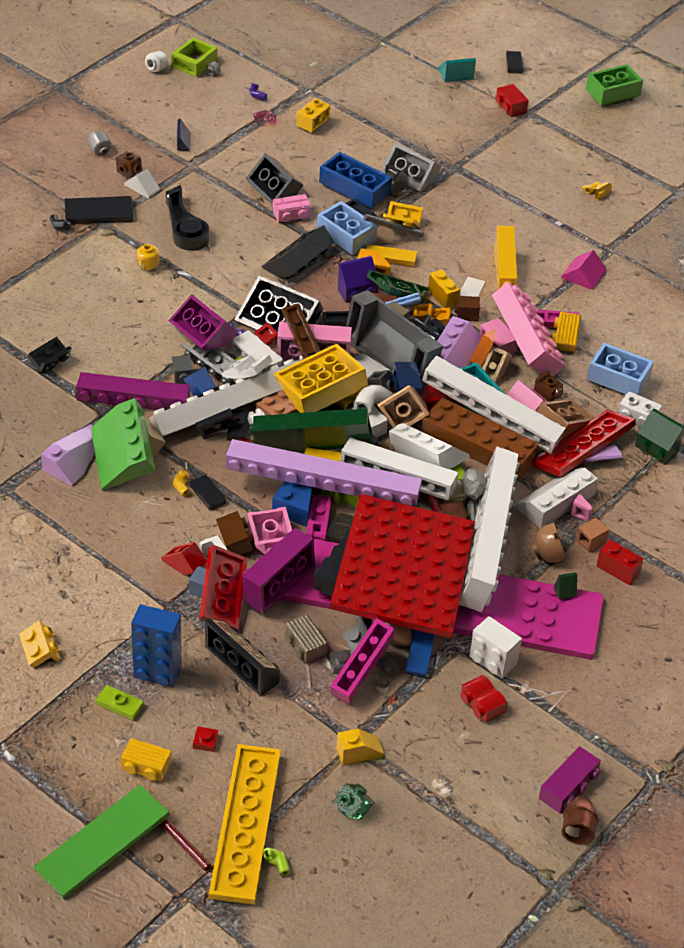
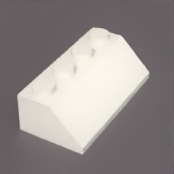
[389,423,470,469]
[514,468,598,528]

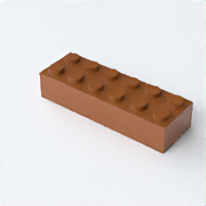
[422,398,540,481]

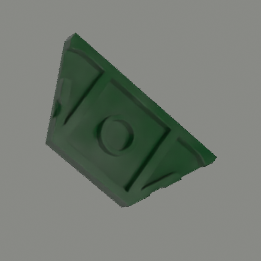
[366,270,430,303]

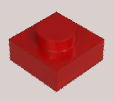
[254,322,278,345]
[193,726,219,752]

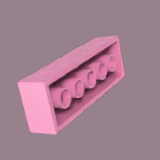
[492,282,565,377]

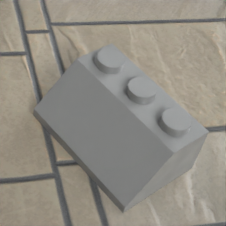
[381,143,441,192]

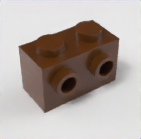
[216,511,254,555]

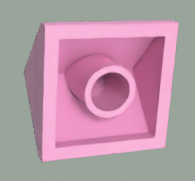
[507,380,549,412]

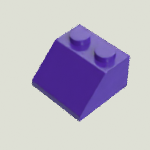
[338,256,378,303]

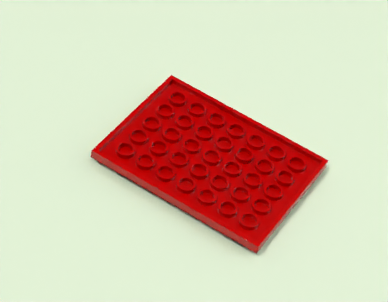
[329,494,476,638]

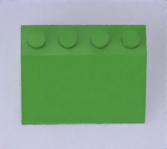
[91,398,156,491]

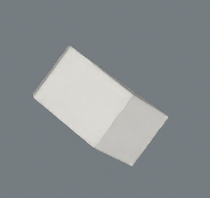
[124,169,160,199]

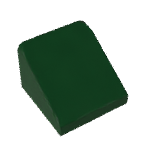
[553,572,578,599]

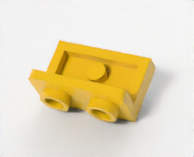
[19,621,61,668]

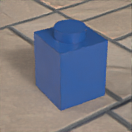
[184,367,216,397]

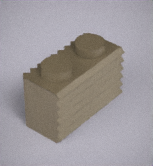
[284,615,328,663]

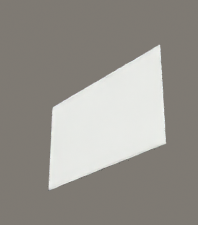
[460,277,486,297]

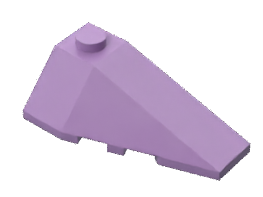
[41,424,95,487]

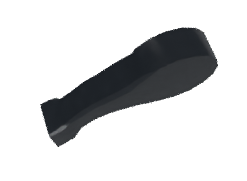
[166,185,209,251]

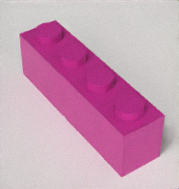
[330,618,395,705]

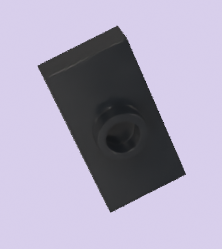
[227,410,249,442]

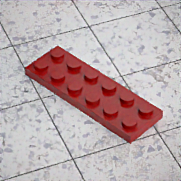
[532,409,636,477]

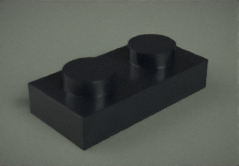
[195,408,238,439]

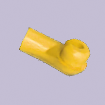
[173,470,190,497]

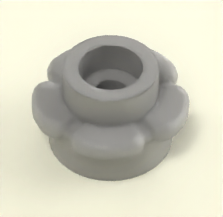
[207,61,221,76]

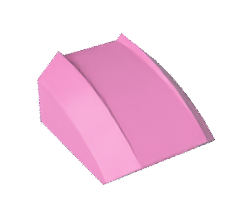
[246,507,292,554]

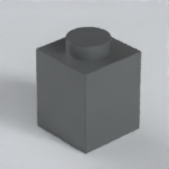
[172,355,193,384]

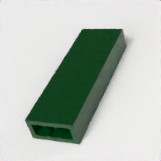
[250,408,372,452]

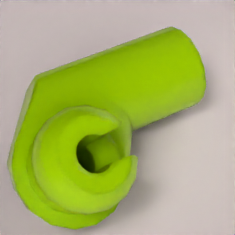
[263,847,291,877]

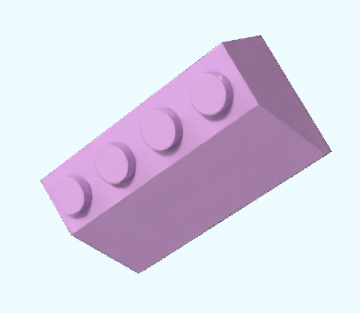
[437,316,482,368]

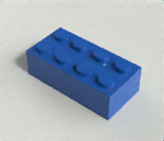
[319,151,392,209]
[131,604,182,687]

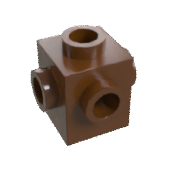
[115,151,142,178]

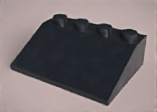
[234,275,324,333]

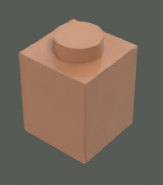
[576,518,609,552]

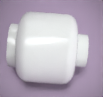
[145,51,168,73]

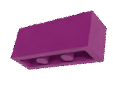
[538,746,601,813]

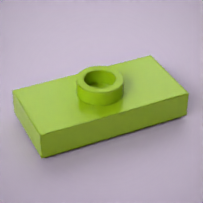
[96,685,144,721]

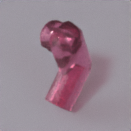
[253,110,276,125]

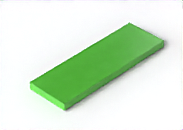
[34,785,170,899]

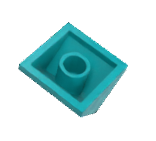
[439,58,476,82]

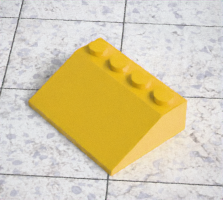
[274,344,368,413]

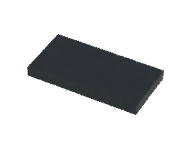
[65,196,133,224]

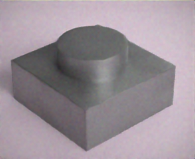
[329,650,351,674]

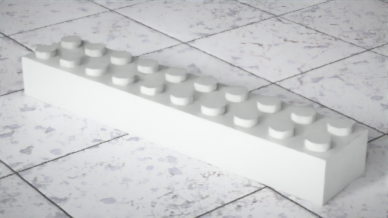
[459,447,520,612]

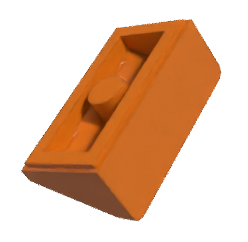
[470,329,496,367]

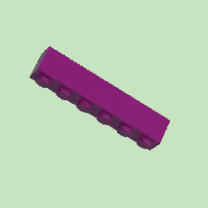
[76,372,190,411]

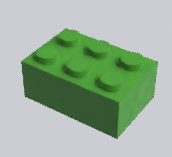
[586,64,644,106]

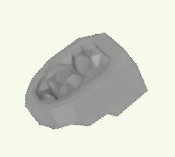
[462,469,486,500]

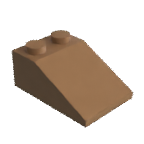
[537,398,595,440]

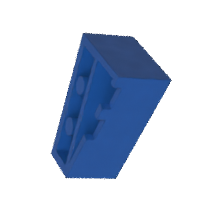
[272,481,314,527]

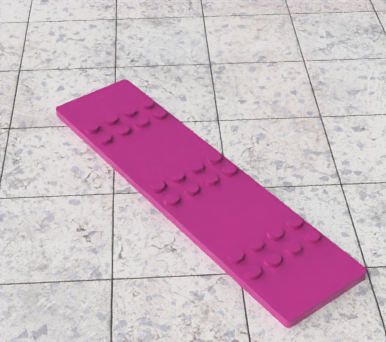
[280,539,603,660]

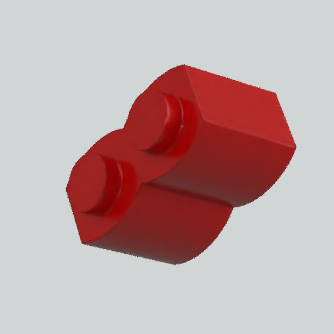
[460,675,507,723]

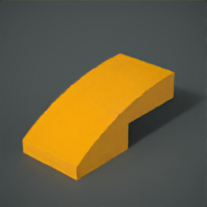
[413,304,451,324]

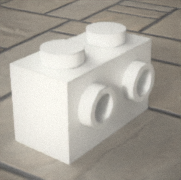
[618,391,662,427]

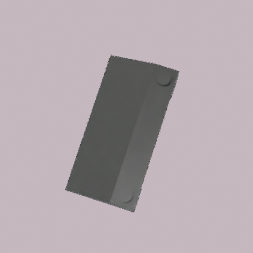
[346,290,443,385]

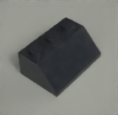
[246,153,304,205]

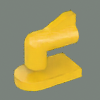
[582,182,612,200]

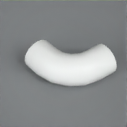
[354,385,394,413]

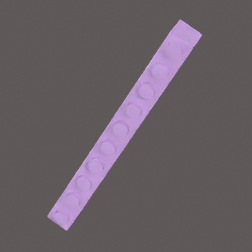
[226,439,422,507]

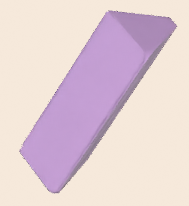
[583,444,622,462]

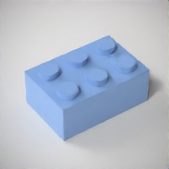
[317,201,377,255]
[587,343,654,395]

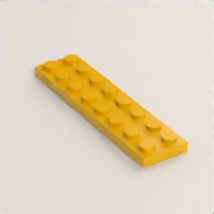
[209,744,281,905]

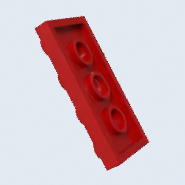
[199,545,248,631]

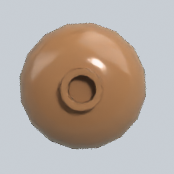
[532,522,567,563]

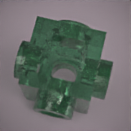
[333,783,375,819]

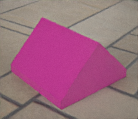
[561,250,607,290]

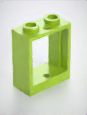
[171,37,218,77]

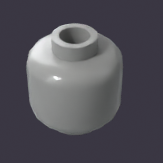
[88,131,112,155]

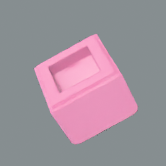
[571,494,592,522]

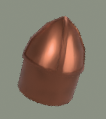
[561,797,599,845]

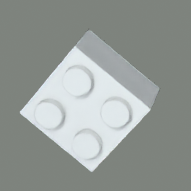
[469,616,522,679]

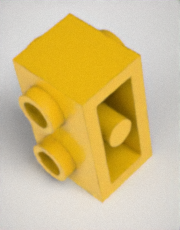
[296,98,331,133]

